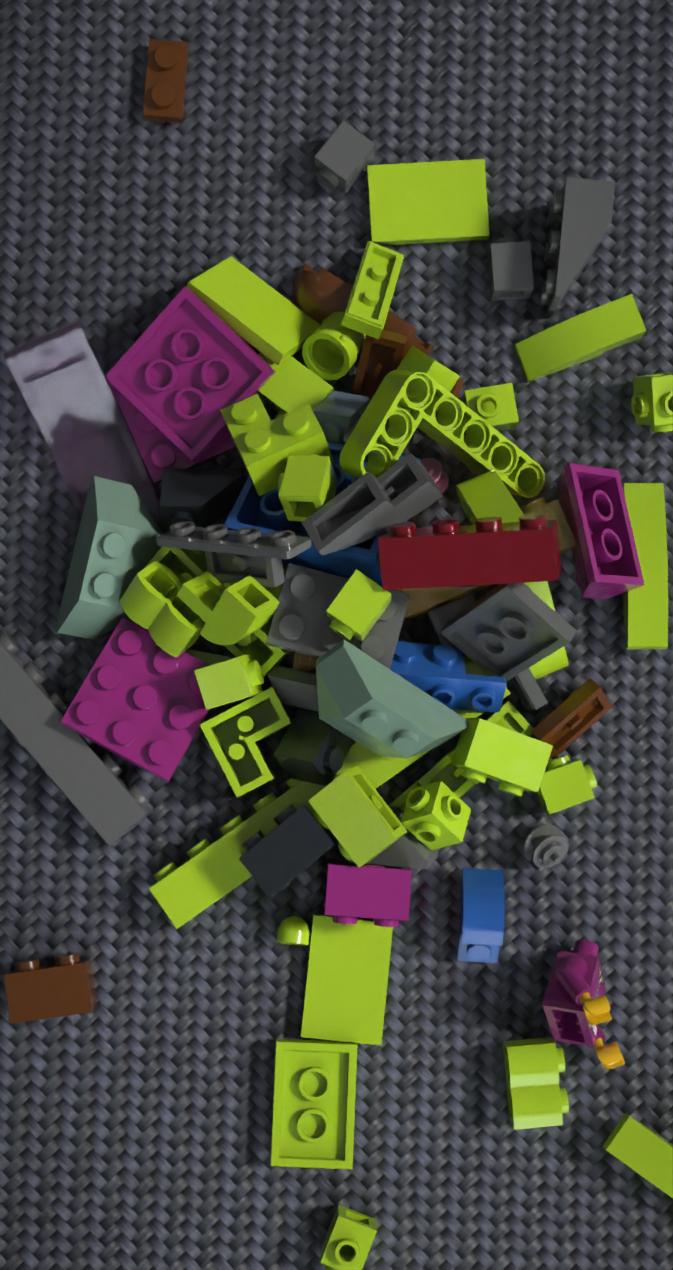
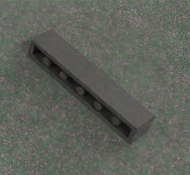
[0,631,150,846]

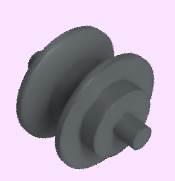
[523,824,569,869]

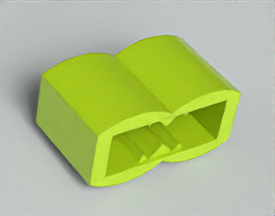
[119,561,206,658]
[503,1037,569,1130]

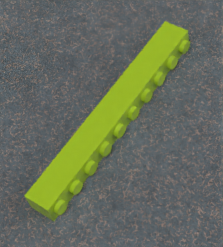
[149,655,511,929]

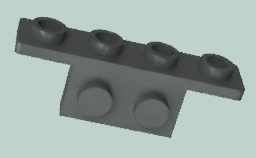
[156,521,312,588]

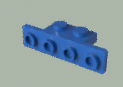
[390,641,507,713]

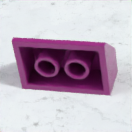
[557,463,645,599]

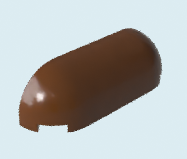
[292,263,434,362]

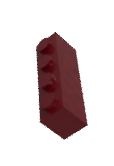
[378,514,561,590]

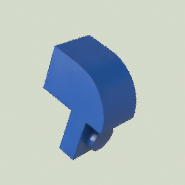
[457,868,505,963]

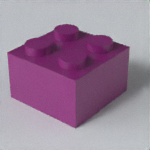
[325,858,412,927]

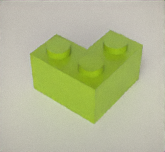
[220,393,334,496]
[200,687,292,798]

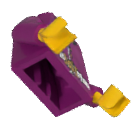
[543,939,625,1070]

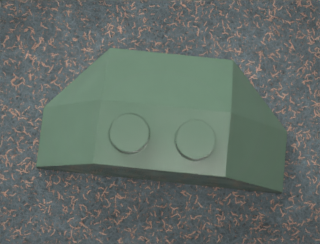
[55,475,164,640]
[316,640,469,758]

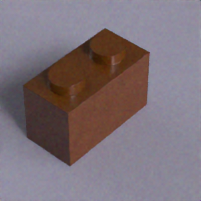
[4,953,97,1024]

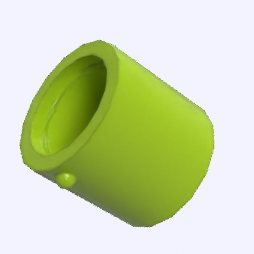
[302,312,366,380]

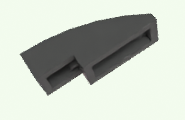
[302,453,443,556]

